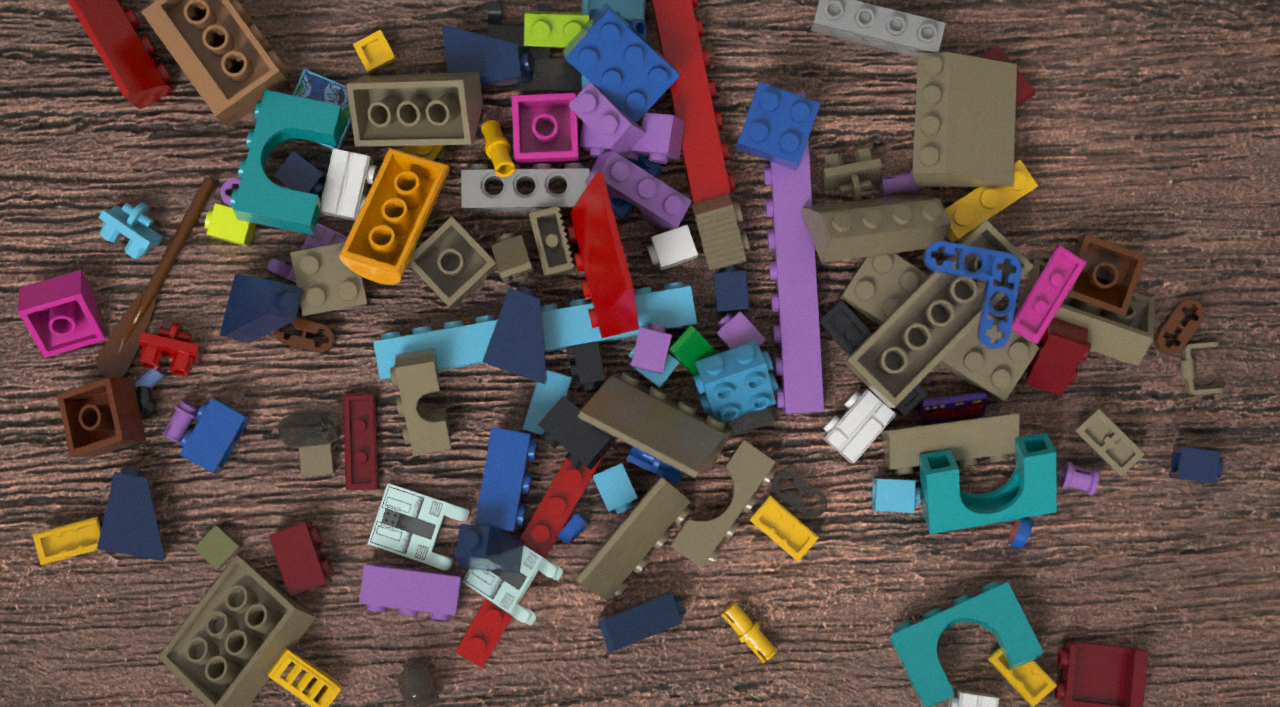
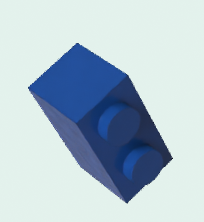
[180,398,252,473]

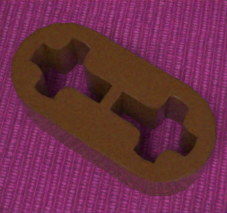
[1154,299,1205,354]
[274,317,336,353]

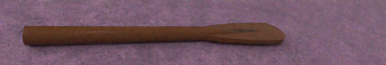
[97,178,216,378]

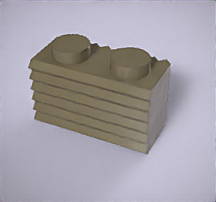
[692,194,750,271]
[529,206,576,279]

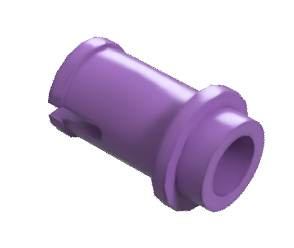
[881,169,922,196]
[162,400,199,443]

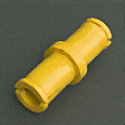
[481,120,515,177]
[720,601,778,663]

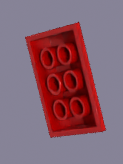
[567,172,639,339]

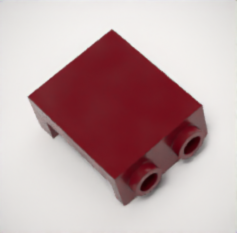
[1054,640,1148,707]

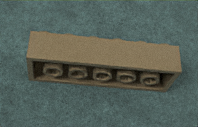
[843,220,1034,408]
[838,253,1040,403]

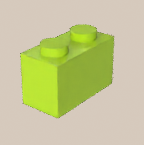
[523,11,589,47]

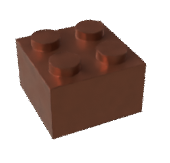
[57,377,146,457]

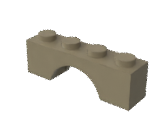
[669,440,776,568]

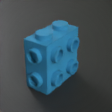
[693,341,778,422]

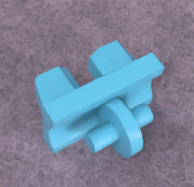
[98,202,164,259]

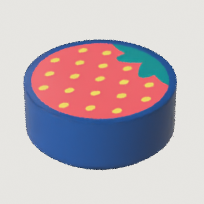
[1008,518,1033,549]

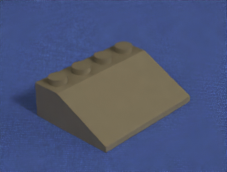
[912,52,1017,187]
[578,371,731,478]
[576,476,691,601]
[158,554,316,707]

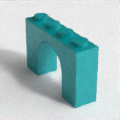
[230,90,344,235]
[919,432,1057,534]
[890,581,1044,707]

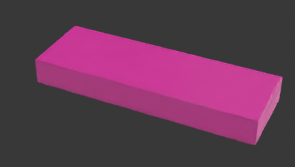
[1011,245,1087,345]

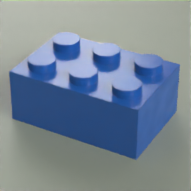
[562,3,680,123]
[475,428,538,532]

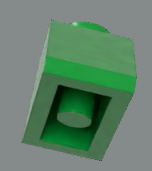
[668,325,718,376]

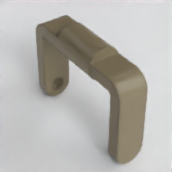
[1180,342,1223,395]

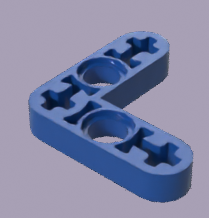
[923,241,1021,349]

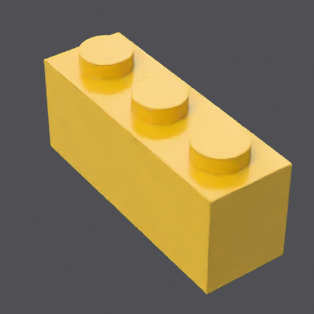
[945,160,1038,243]

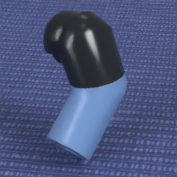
[134,369,164,414]

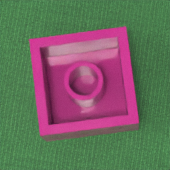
[511,93,580,165]

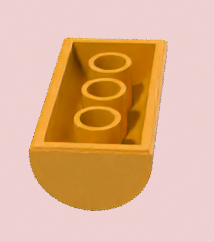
[339,148,450,285]

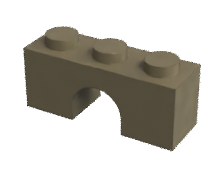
[390,349,452,455]

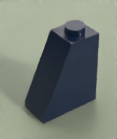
[442,26,534,91]
[219,274,303,343]
[482,285,548,385]
[97,467,164,561]
[455,524,524,573]
[598,590,686,653]

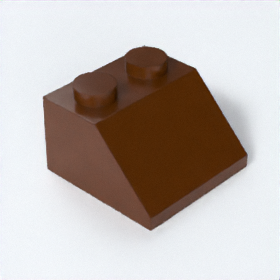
[1067,234,1147,317]

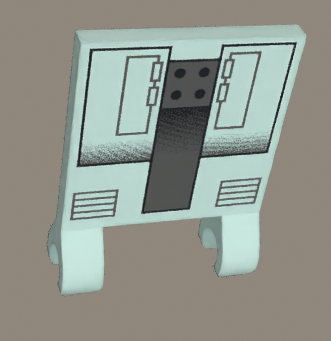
[368,483,470,570]
[462,529,564,626]

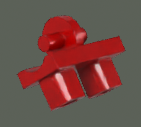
[139,321,202,377]

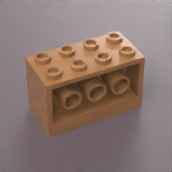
[141,0,291,127]

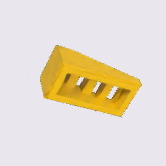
[267,648,341,707]

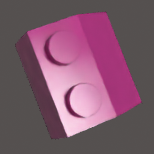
[18,270,106,358]

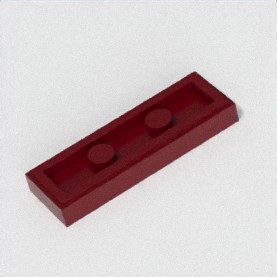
[343,393,379,490]

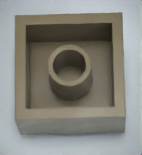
[408,216,498,310]
[290,242,368,316]

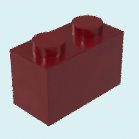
[1026,318,1091,396]
[268,521,333,596]

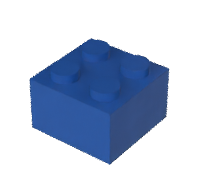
[736,82,821,170]

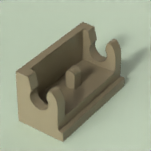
[1075,405,1145,477]

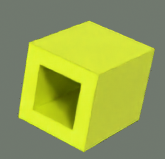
[205,203,256,247]

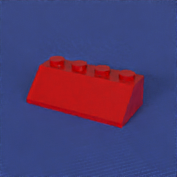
[67,0,174,109]

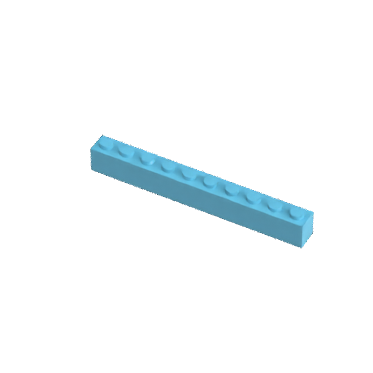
[373,282,697,381]

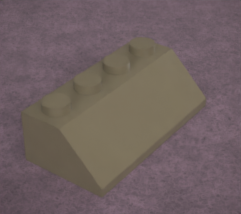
[346,72,483,147]
[801,193,951,263]
[1018,259,1155,366]
[881,413,1020,475]

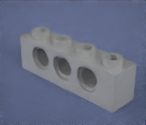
[811,0,946,58]
[461,163,590,212]

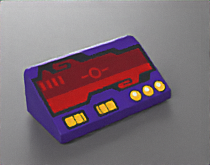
[918,392,987,425]

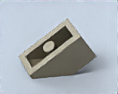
[491,233,535,285]

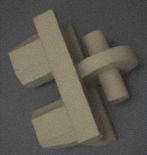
[823,147,882,201]

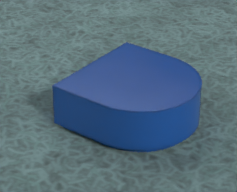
[558,513,590,545]

